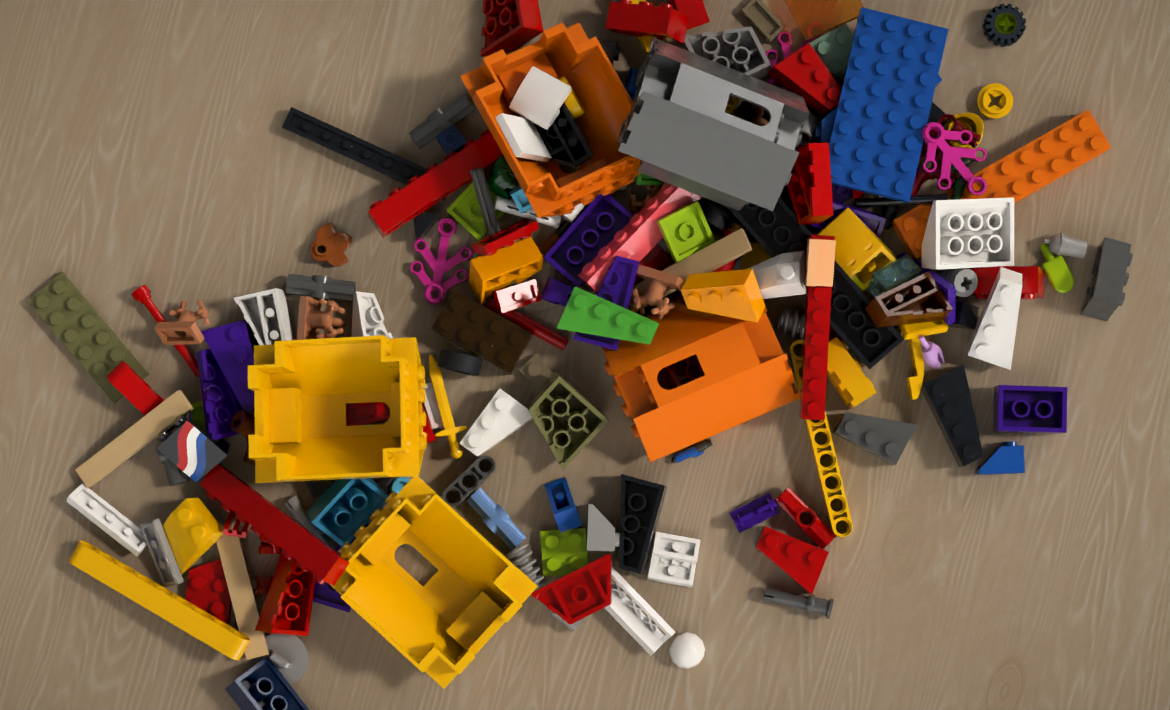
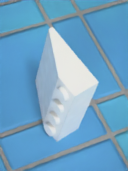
[922,197,1014,270]

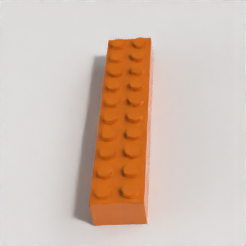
[892,109,1111,260]

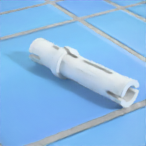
[493,196,561,229]

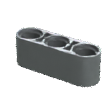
[442,455,496,507]

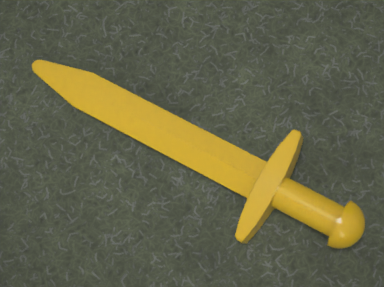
[429,354,467,459]

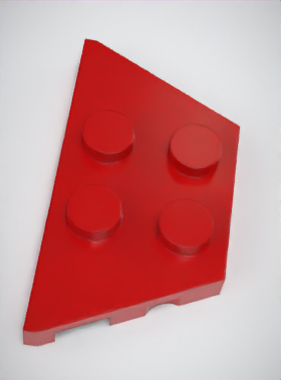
[531,553,612,625]
[185,559,232,625]

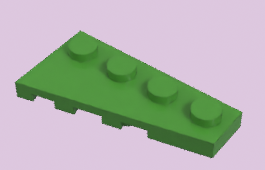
[557,286,660,345]

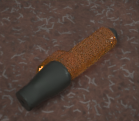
[538,220,571,255]

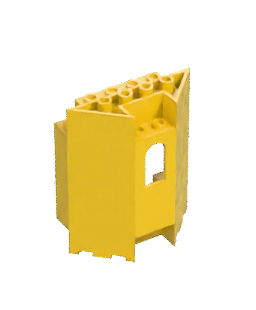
[248,335,427,483]
[330,476,538,689]

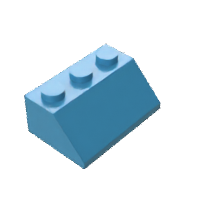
[307,478,389,547]

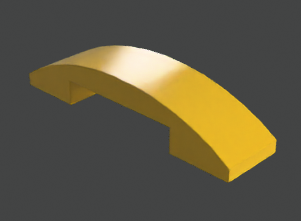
[896,325,924,401]

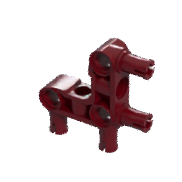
[911,114,981,196]

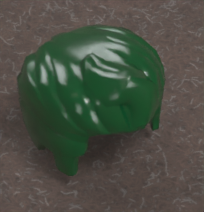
[487,154,519,200]

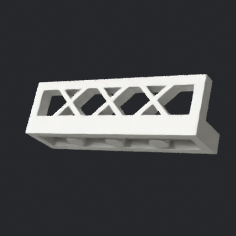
[605,567,675,656]

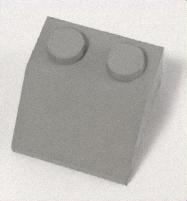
[587,504,620,551]

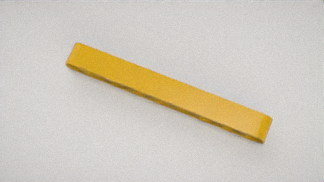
[788,340,853,537]
[68,540,250,661]

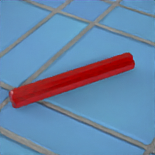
[486,298,568,350]

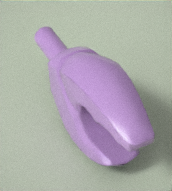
[918,335,945,369]

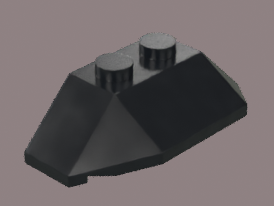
[534,103,594,168]

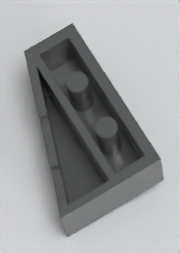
[1081,237,1133,322]
[833,412,917,465]

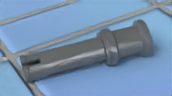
[763,586,834,619]

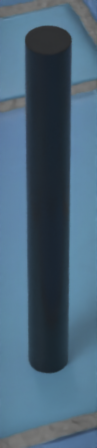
[856,194,948,208]

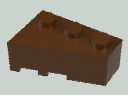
[865,271,953,327]

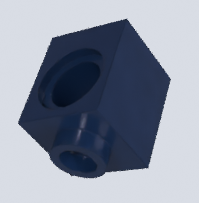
[436,124,467,155]

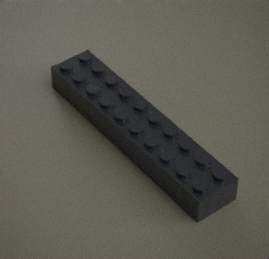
[727,197,904,370]

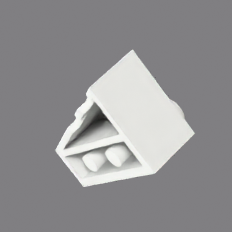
[234,288,294,345]
[460,388,533,457]

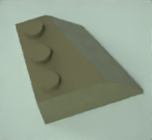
[528,372,609,470]

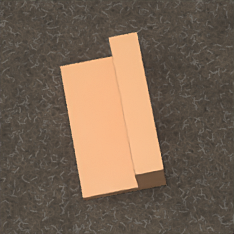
[805,239,836,287]

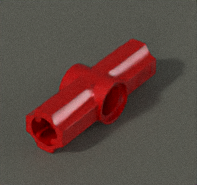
[775,487,836,549]

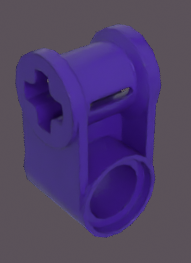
[541,277,574,307]

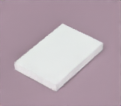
[495,113,552,162]

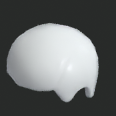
[669,632,705,669]

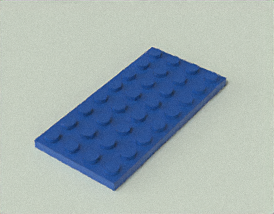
[829,7,949,203]

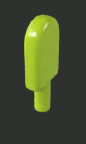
[1039,243,1074,293]

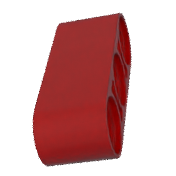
[106,360,164,416]

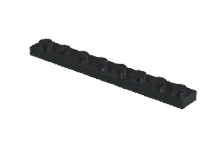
[282,107,447,202]

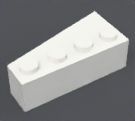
[968,267,1022,370]

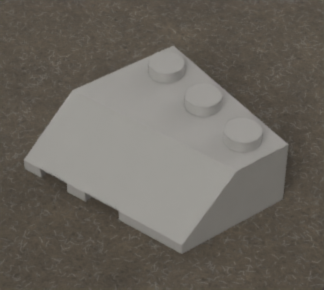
[684,26,771,79]

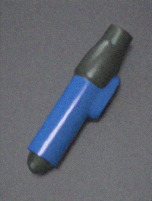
[671,438,713,463]

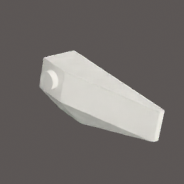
[747,251,806,299]

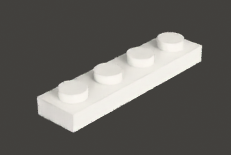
[66,483,148,557]

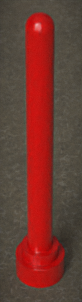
[131,284,199,377]

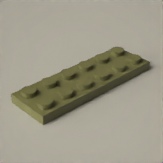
[28,272,150,403]

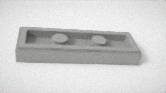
[140,518,184,587]

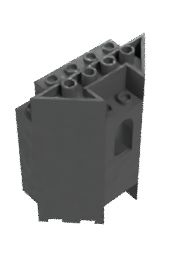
[617,37,810,211]

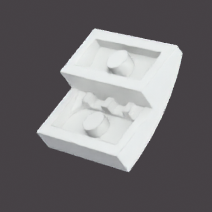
[509,66,572,130]
[647,532,701,588]

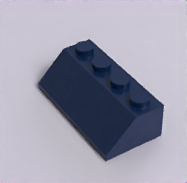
[225,656,310,710]

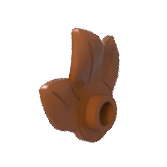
[310,223,352,266]

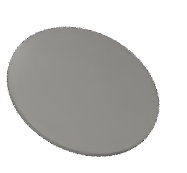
[254,633,308,685]

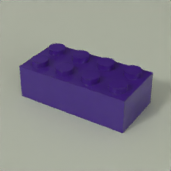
[544,194,633,288]

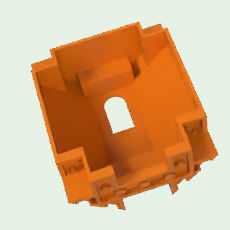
[460,22,640,218]
[600,304,800,463]

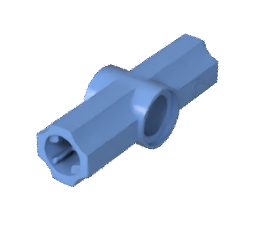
[466,488,527,551]

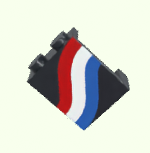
[156,410,230,483]

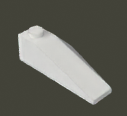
[351,291,393,339]

